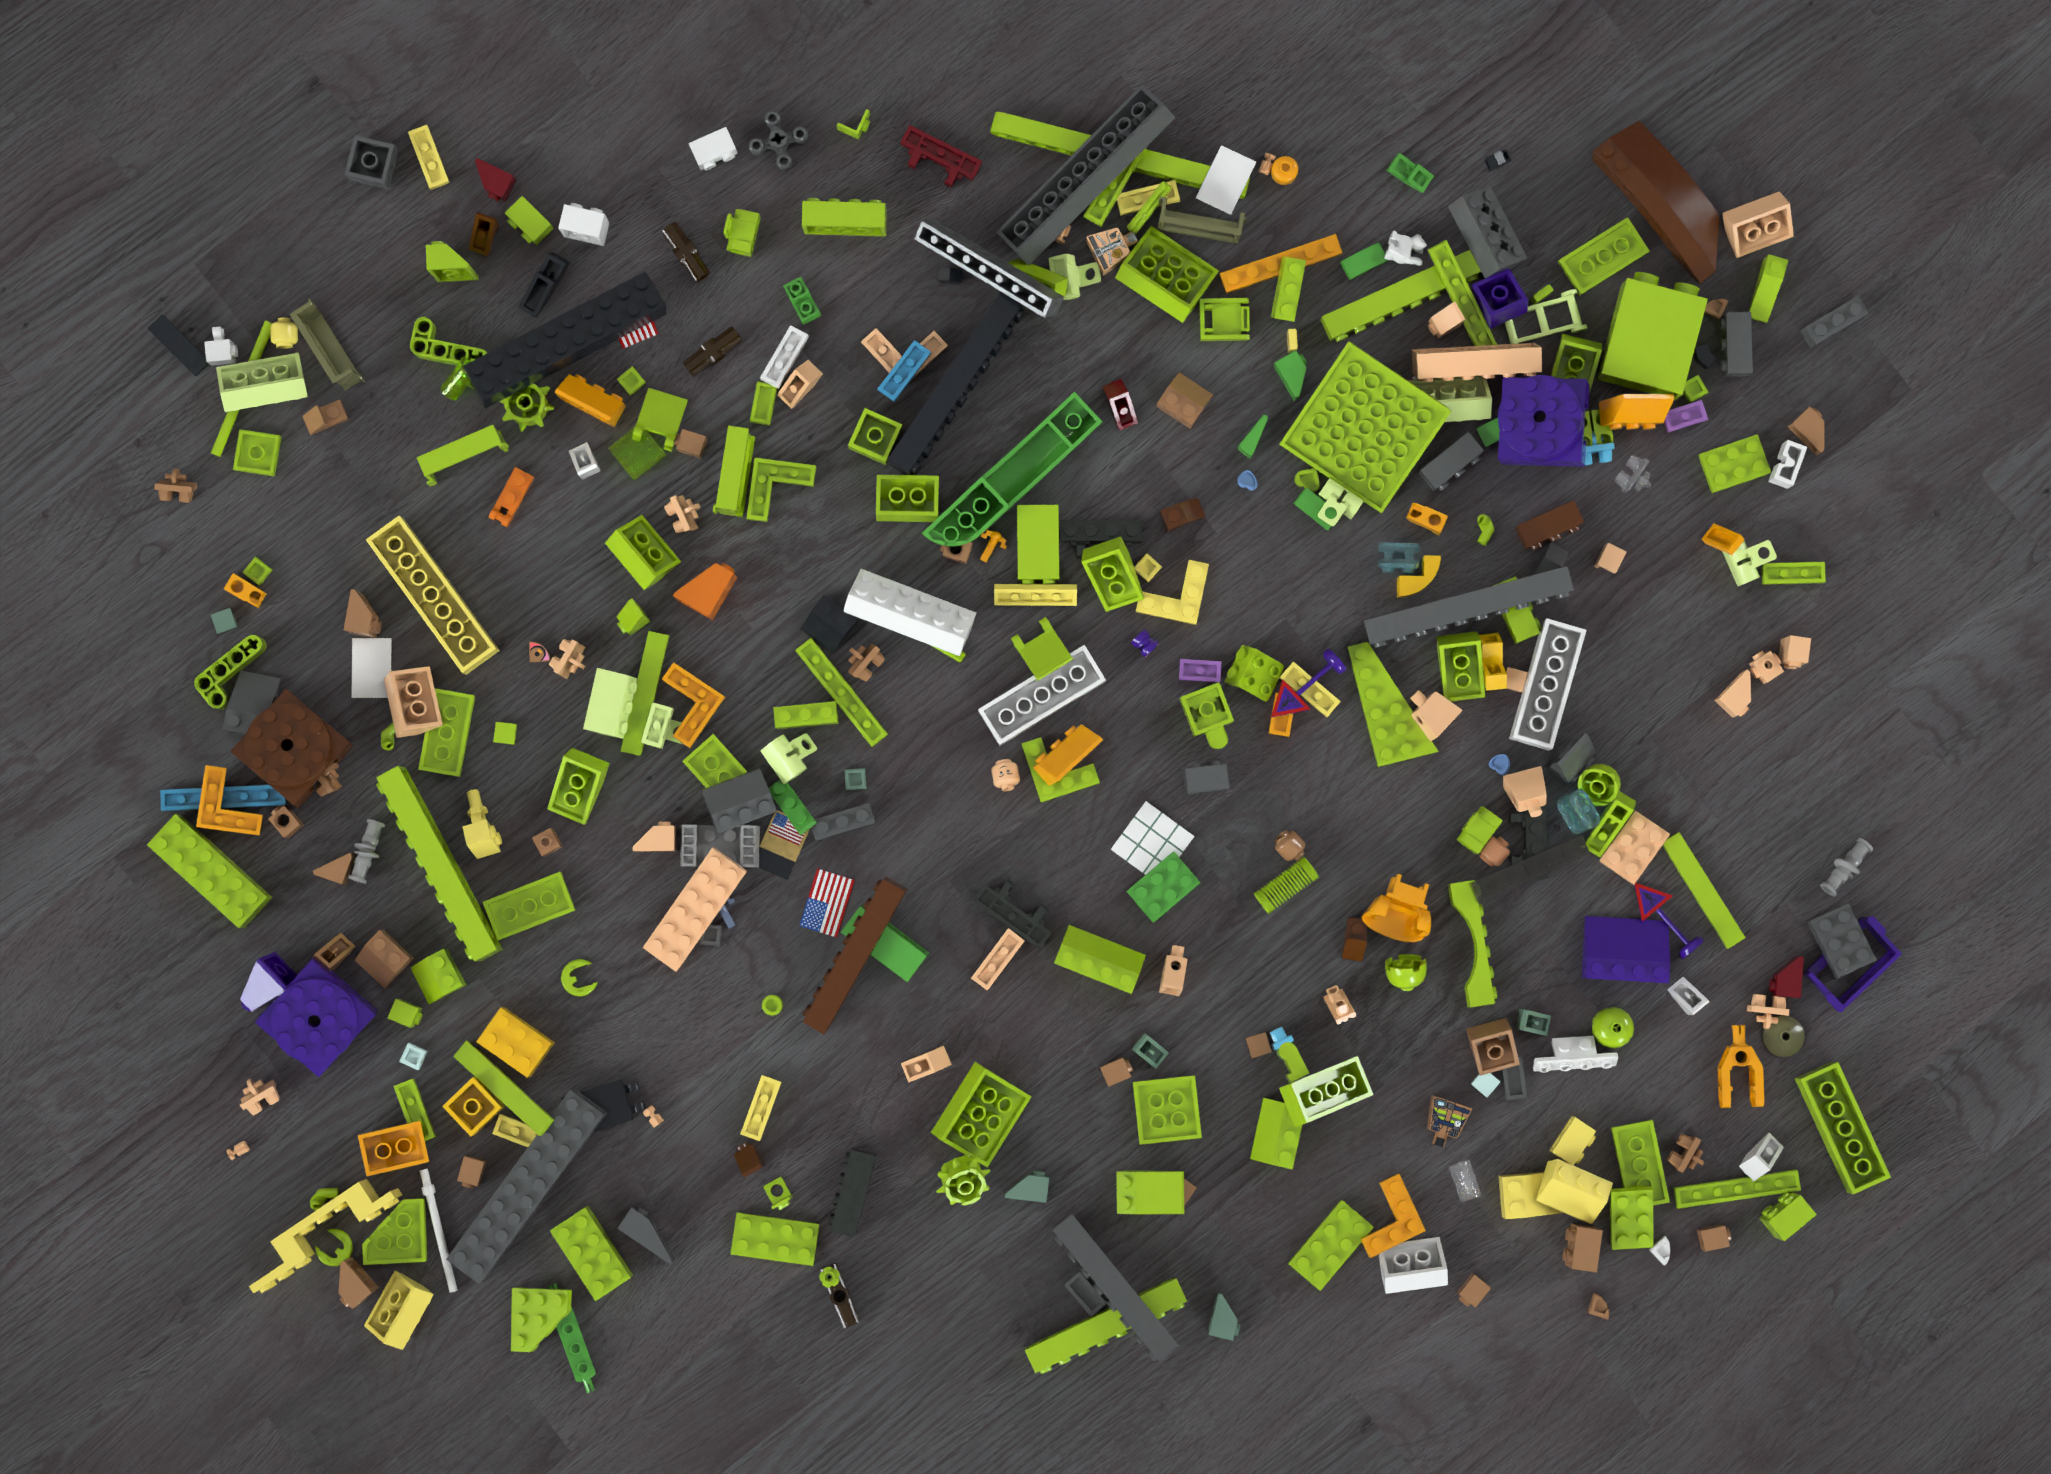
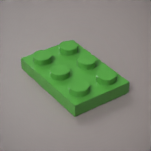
[1126,851,1200,923]

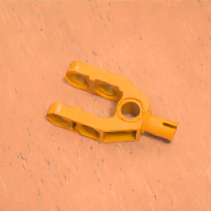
[1717,1025,1764,1108]

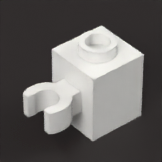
[205,326,238,366]

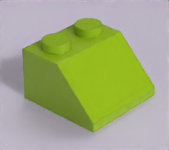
[411,949,467,1005]

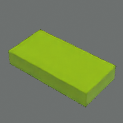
[750,381,777,426]

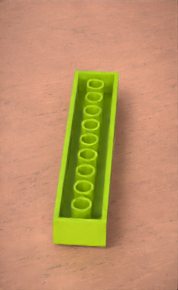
[376,766,503,961]

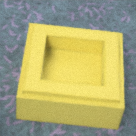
[1287,329,1298,353]
[1134,553,1162,582]

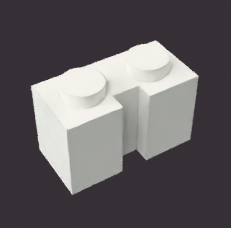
[689,127,738,170]
[1768,440,1807,489]

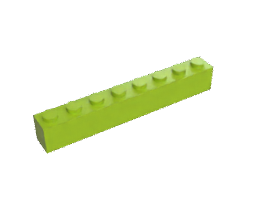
[1320,250,1481,343]
[1025,1276,1187,1374]

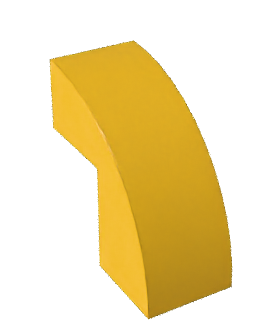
[1397,555,1441,598]
[1479,633,1507,691]

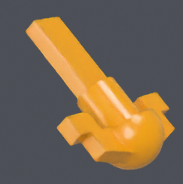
[980,530,1007,562]

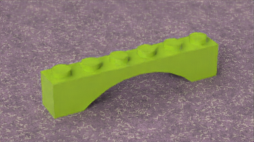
[1447,880,1497,1008]

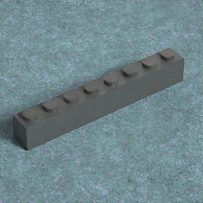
[915,219,1064,318]
[1053,1214,1180,1363]

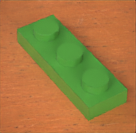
[769,780,817,836]

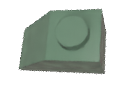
[1005,1171,1049,1203]
[1207,1292,1240,1341]

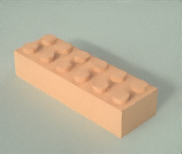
[1412,343,1542,382]

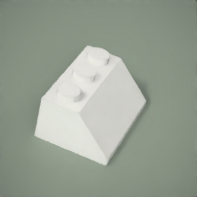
[1379,1237,1448,1294]

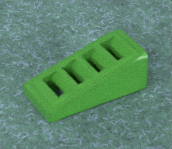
[1238,415,1268,459]

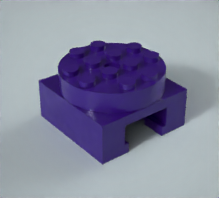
[1498,375,1590,467]
[255,957,377,1077]

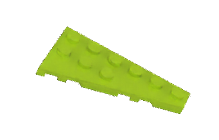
[1347,642,1439,767]

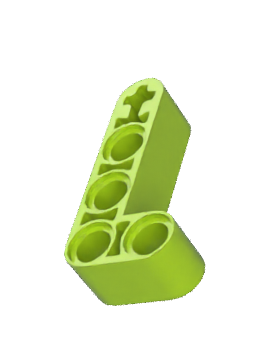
[410,317,487,367]
[194,635,267,710]

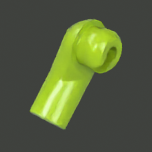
[1477,514,1494,546]
[381,722,395,751]
[310,1188,339,1210]

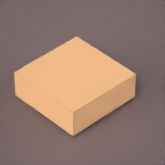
[1506,667,1528,693]

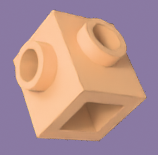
[1749,650,1784,684]

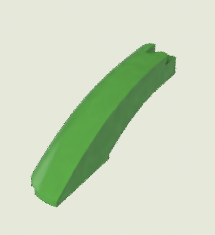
[922,392,1103,546]

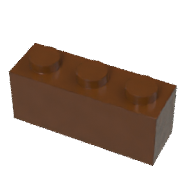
[1515,500,1584,551]

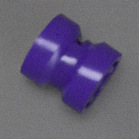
[1131,629,1160,657]

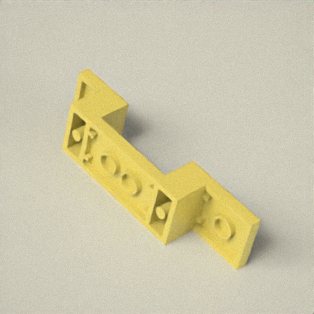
[249,1179,402,1293]

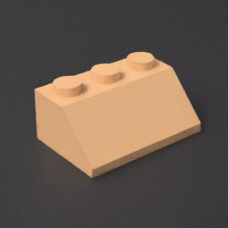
[1722,191,1794,258]
[384,666,443,738]

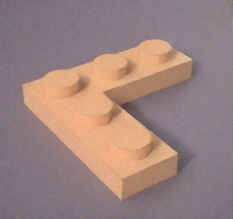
[861,328,948,379]

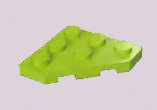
[362,1198,427,1265]
[511,1287,572,1352]

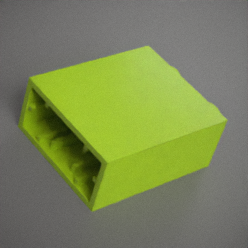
[1596,272,1708,400]

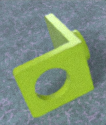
[837,109,870,139]
[764,1177,793,1210]

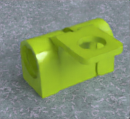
[724,209,761,257]
[1457,806,1503,854]

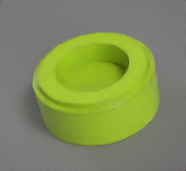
[762,995,783,1016]

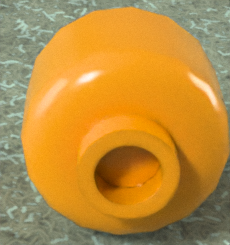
[1271,156,1298,185]

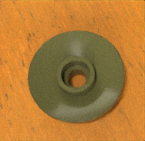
[1763,1015,1805,1057]

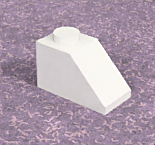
[1739,1133,1784,1181]

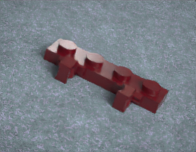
[900,125,982,188]

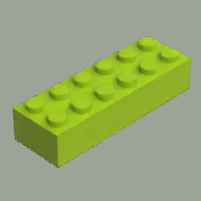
[147,814,273,928]
[1795,1061,1891,1194]

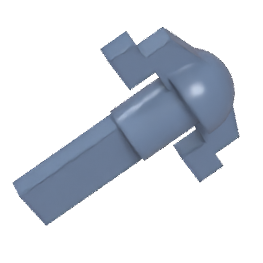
[719,898,735,929]

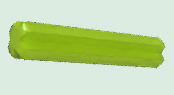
[1127,181,1171,234]

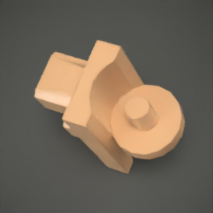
[664,495,701,533]
[549,639,586,679]
[1323,985,1356,1024]
[1747,994,1789,1029]
[240,1078,280,1116]

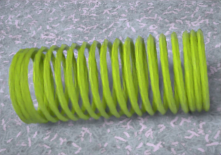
[1254,857,1319,914]

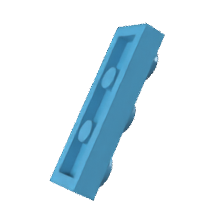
[877,340,931,402]

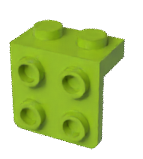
[1224,645,1284,701]

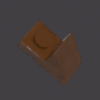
[469,212,499,256]
[1341,917,1368,962]

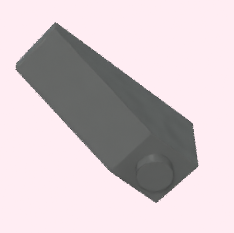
[617,1205,674,1264]

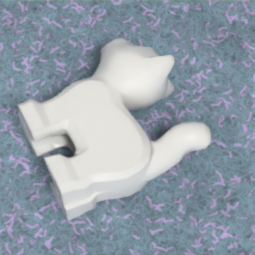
[1384,230,1427,266]

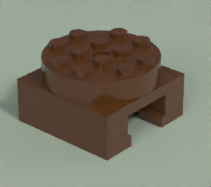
[230,689,354,808]

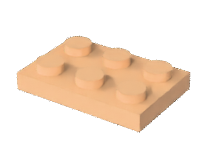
[1599,810,1670,885]

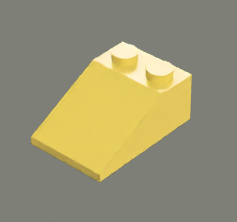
[1498,1172,1563,1219]

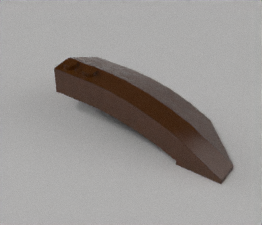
[1592,121,1720,284]

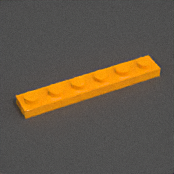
[1219,234,1342,294]

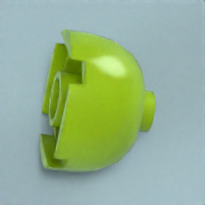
[1578,764,1621,806]
[1385,954,1427,991]
[1592,1007,1634,1048]

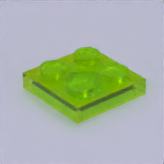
[608,427,667,481]

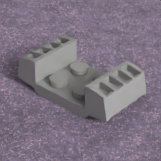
[680,825,760,868]

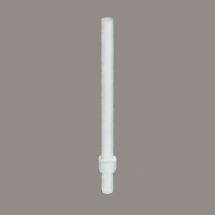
[420,1168,458,1293]

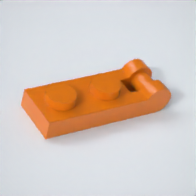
[489,467,535,527]

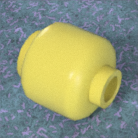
[271,318,298,349]

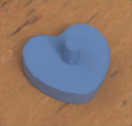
[1237,470,1258,491]
[1489,754,1510,775]

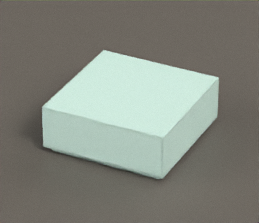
[399,1043,428,1070]
[1471,1073,1500,1098]

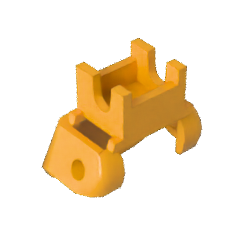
[1362,874,1431,943]

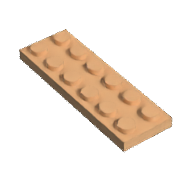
[643,847,747,972]

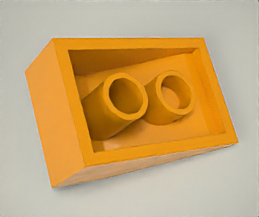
[358,1121,429,1176]

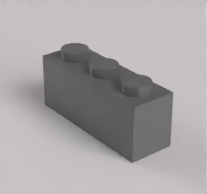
[1800,296,1869,349]
[1719,312,1753,377]
[1418,432,1484,492]
[811,803,876,841]

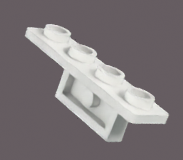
[1533,1036,1618,1073]

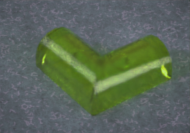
[441,356,474,400]

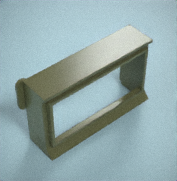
[1158,197,1247,244]
[289,298,366,391]

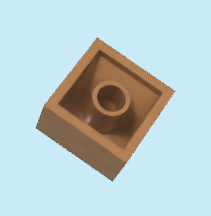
[1156,372,1213,429]
[344,589,382,638]
[355,930,414,989]
[1466,1018,1520,1075]
[338,1257,380,1309]

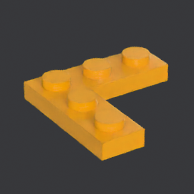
[662,662,725,748]
[196,765,263,836]
[1360,1174,1426,1258]

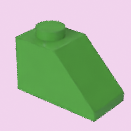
[1273,351,1307,401]

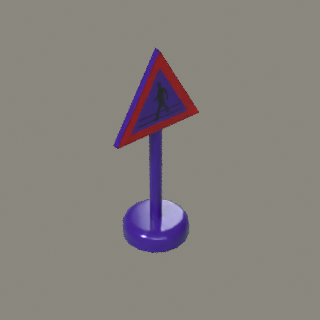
[1271,649,1347,718]
[1634,883,1704,959]

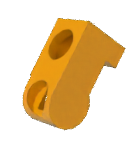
[1406,503,1448,536]
[224,573,267,608]

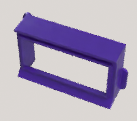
[1803,916,1902,1012]

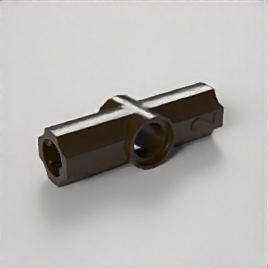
[661,222,710,283]
[682,326,743,377]
[820,1262,860,1328]

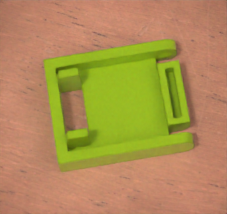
[1199,298,1250,341]

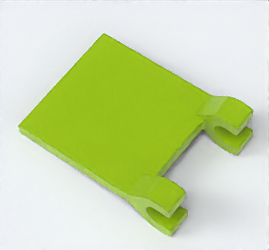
[632,388,688,452]
[1011,617,1073,681]

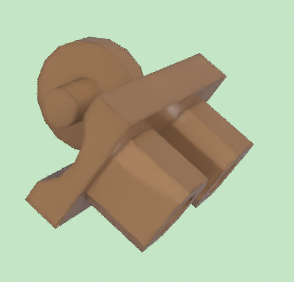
[155,468,197,503]
[848,643,885,681]
[315,763,343,797]
[1666,1134,1704,1173]

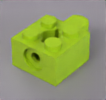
[1179,682,1234,750]

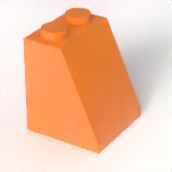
[673,562,737,620]

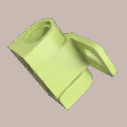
[1048,253,1101,300]
[1318,478,1364,526]
[1722,540,1777,586]
[641,703,683,749]
[761,733,817,784]

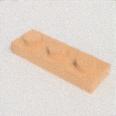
[971,928,1025,991]

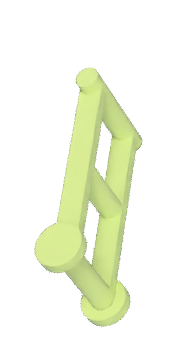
[1505,289,1588,344]

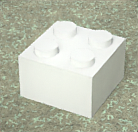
[559,203,609,246]

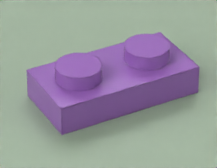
[1664,400,1708,433]
[1179,659,1221,683]

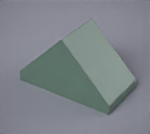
[1515,1009,1551,1036]
[1131,1033,1169,1069]

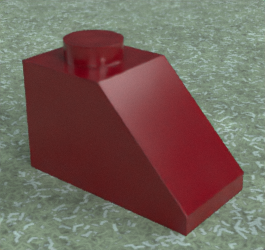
[475,158,516,202]
[1102,379,1138,431]
[1769,956,1804,998]

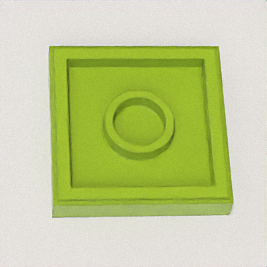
[233,429,282,477]

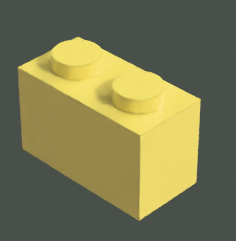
[1549,1116,1596,1166]

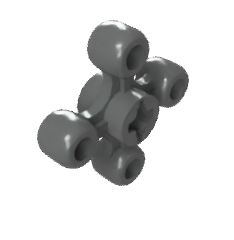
[749,111,809,171]

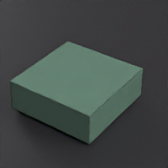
[211,608,238,635]
[844,768,867,791]

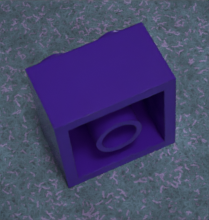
[1472,268,1528,329]

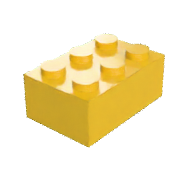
[476,1007,555,1078]

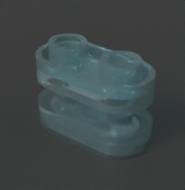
[1378,542,1420,574]
[1557,789,1600,834]

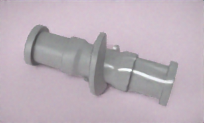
[348,819,385,884]
[1820,838,1873,897]

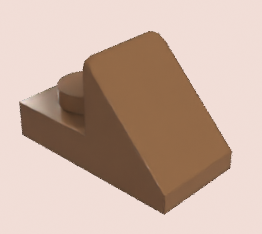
[303,400,349,435]

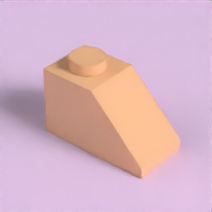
[1428,302,1465,339]
[777,360,823,409]
[1714,670,1751,718]
[633,822,676,852]
[901,1046,952,1082]

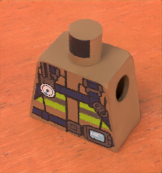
[1427,1095,1472,1147]

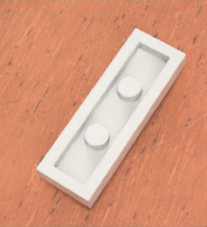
[760,325,809,389]

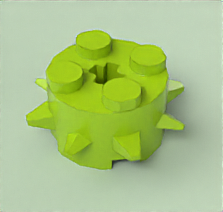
[499,384,554,432]
[936,1155,991,1206]

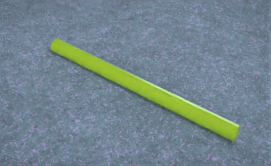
[211,321,272,457]

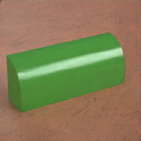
[841,903,929,982]

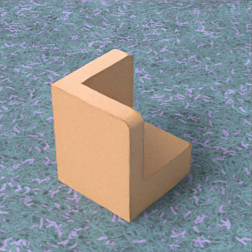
[1594,543,1626,574]

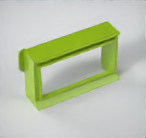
[417,425,509,486]
[713,425,755,517]

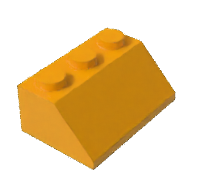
[555,374,626,428]
[1599,394,1674,430]
[1032,724,1103,786]

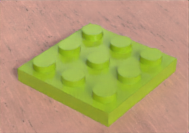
[1133,1075,1202,1145]

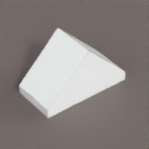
[569,442,601,480]
[1667,977,1709,1015]

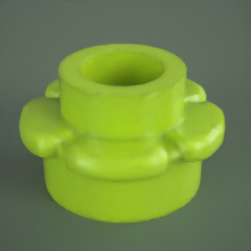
[819,1267,840,1288]

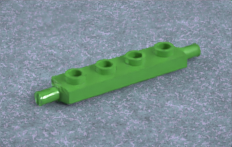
[548,1283,596,1393]

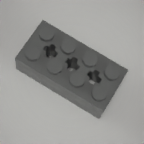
[1448,186,1527,279]

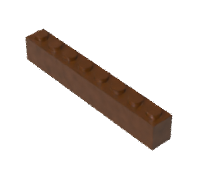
[802,876,908,1034]

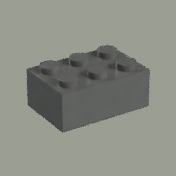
[1808,904,1877,979]

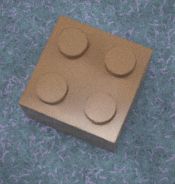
[1562,1223,1603,1273]

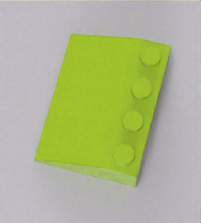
[1115,226,1219,323]
[931,1062,1031,1168]

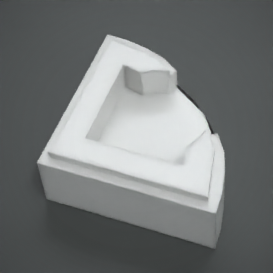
[1649,1236,1670,1266]

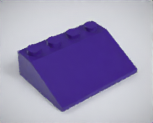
[1582,916,1670,983]

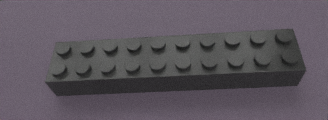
[996,85,1175,265]
[1364,566,1574,648]
[446,1088,608,1284]

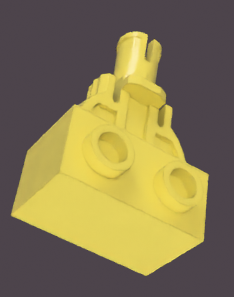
[462,789,502,859]

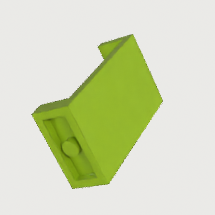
[1017,505,1059,584]

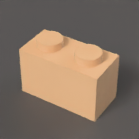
[1779,635,1811,669]

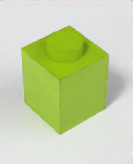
[388,999,423,1028]

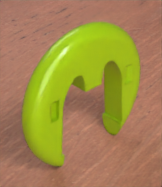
[561,959,598,996]
[315,1229,353,1266]

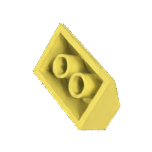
[1536,1159,1613,1224]
[364,1271,434,1350]

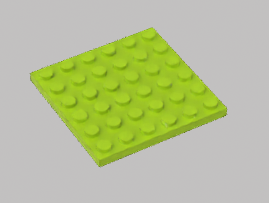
[1279,341,1452,513]

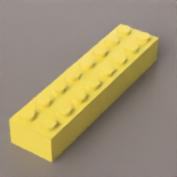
[366,515,500,675]

